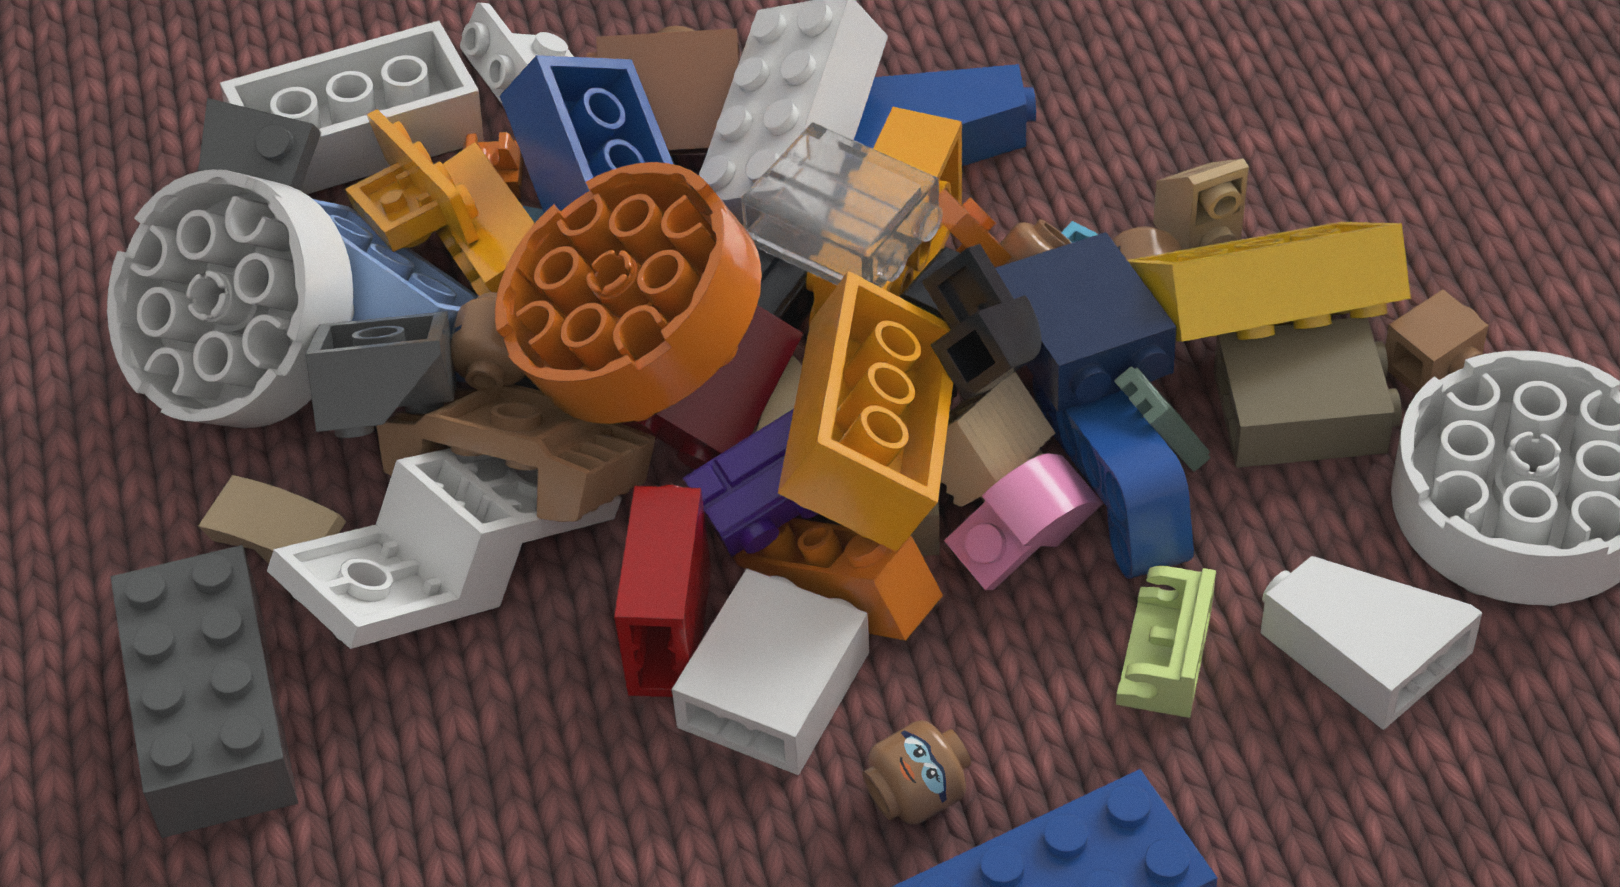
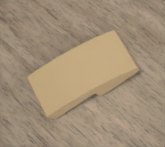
[198,475,346,564]

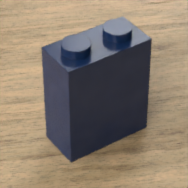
[995,232,1176,412]

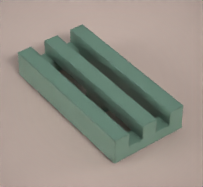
[1114,366,1211,472]

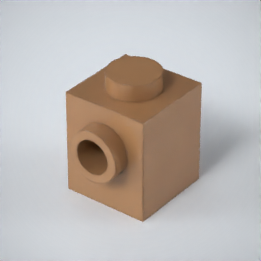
[1385,289,1489,394]

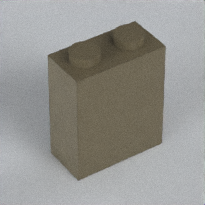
[1213,317,1402,468]

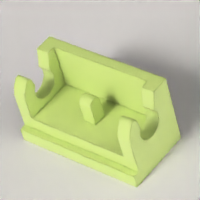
[1116,566,1216,718]

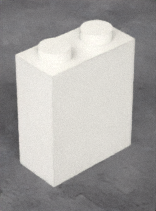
[672,568,869,775]

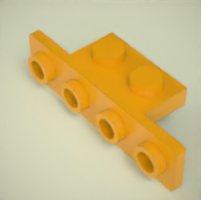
[345,109,479,252]

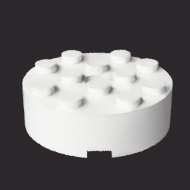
[107,169,354,428]
[1391,351,1620,606]

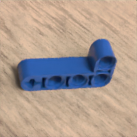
[1032,376,1194,579]

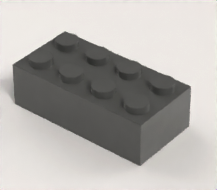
[110,545,299,838]

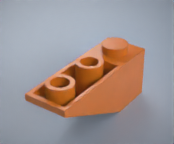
[733,518,943,641]

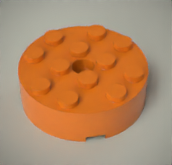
[495,162,762,424]

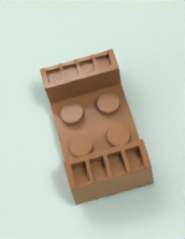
[376,384,655,522]

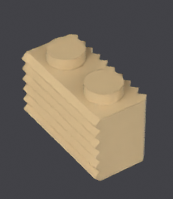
[940,372,1056,507]

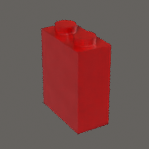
[614,485,711,697]

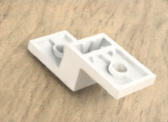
[267,448,622,649]

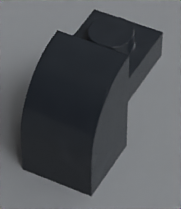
[921,244,1041,401]

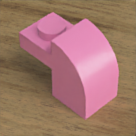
[944,453,1103,590]

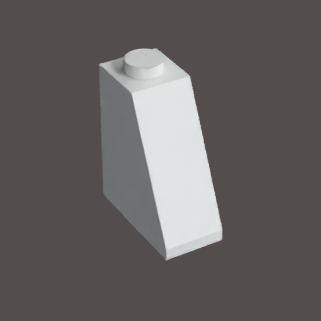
[1261,556,1482,730]

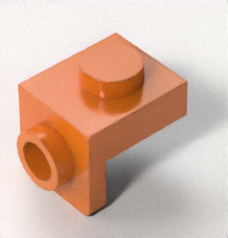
[927,188,1012,268]

